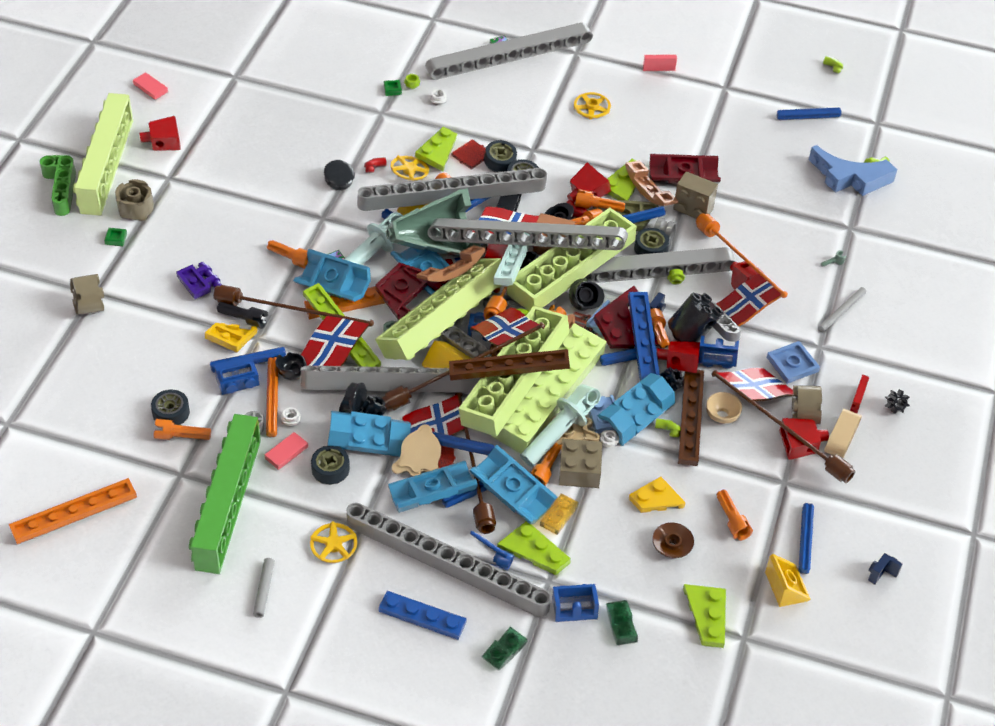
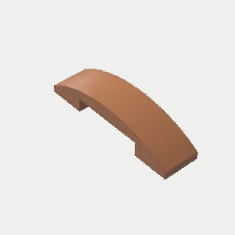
[625,160,678,206]
[416,245,485,282]

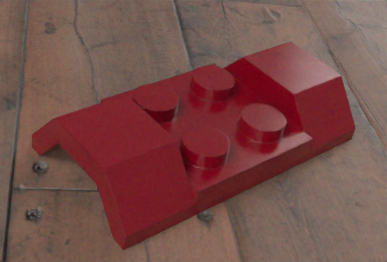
[649,154,721,184]

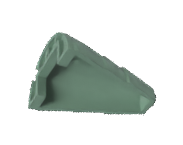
[386,188,483,258]

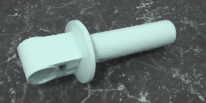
[344,212,403,265]
[520,384,601,467]

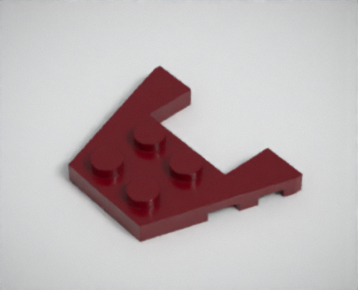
[375,262,449,321]
[593,286,667,349]

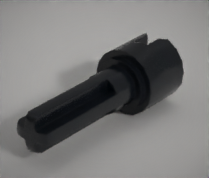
[216,302,269,329]

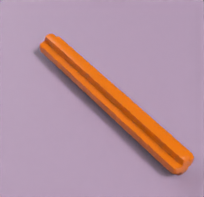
[266,357,278,437]

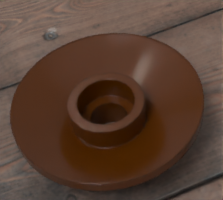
[652,522,694,558]

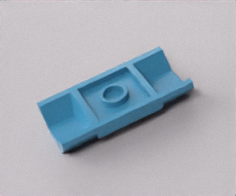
[391,247,449,295]
[293,249,371,302]
[597,373,675,446]
[327,411,411,457]
[470,445,557,524]
[388,461,477,513]

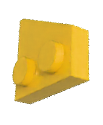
[205,323,257,353]
[629,476,686,513]

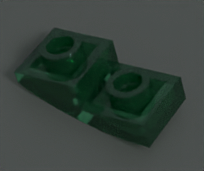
[606,600,638,645]
[482,626,528,670]

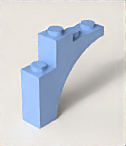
[809,145,898,196]

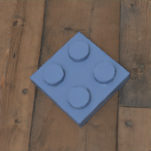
[766,341,820,384]

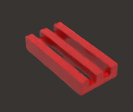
[850,374,869,413]

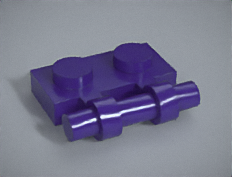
[176,262,222,299]

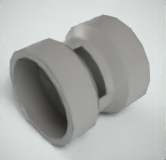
[654,217,676,239]

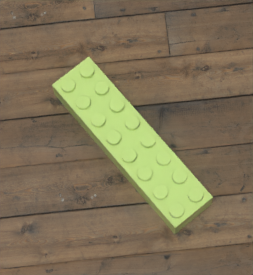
[73,93,133,216]
[507,208,637,311]
[375,258,501,360]
[459,306,569,437]
[491,323,607,454]

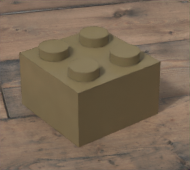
[673,172,718,218]
[559,439,602,488]

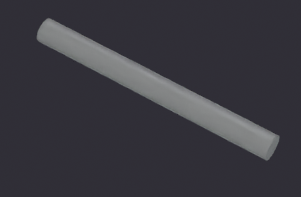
[818,287,866,332]

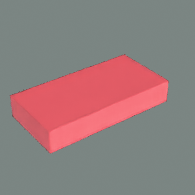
[643,55,677,71]
[133,72,168,100]
[265,432,308,470]

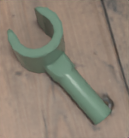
[821,250,847,267]

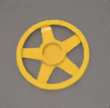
[574,92,611,120]
[391,155,429,180]
[310,521,357,563]

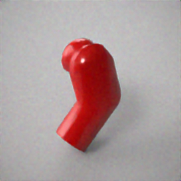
[364,157,387,173]
[566,200,588,218]

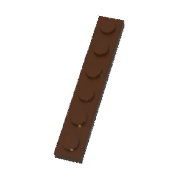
[449,349,570,381]
[678,370,704,466]

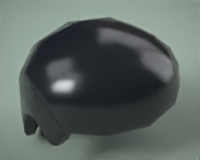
[275,352,307,380]

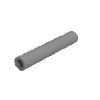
[253,558,274,618]

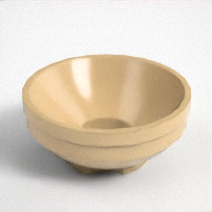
[706,392,742,424]

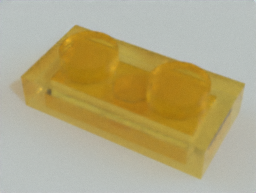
[540,493,579,535]

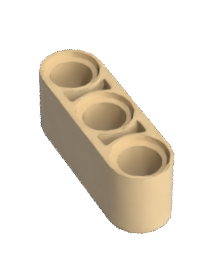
[824,408,862,458]

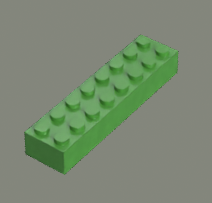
[189,414,261,574]

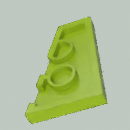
[415,127,457,172]
[607,158,636,201]
[497,521,571,575]
[683,584,726,648]

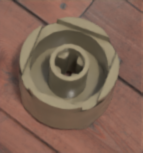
[115,179,154,221]
[70,274,104,315]
[792,385,822,424]

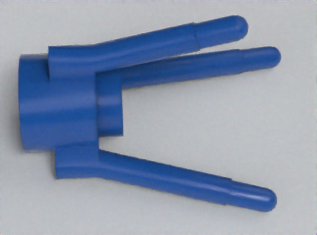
[470,531,514,570]

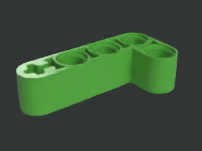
[39,155,76,216]

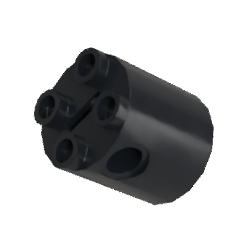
[668,292,723,342]

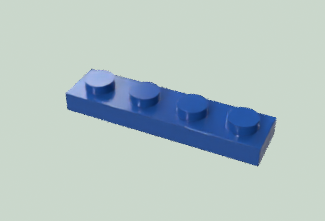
[379,590,467,640]

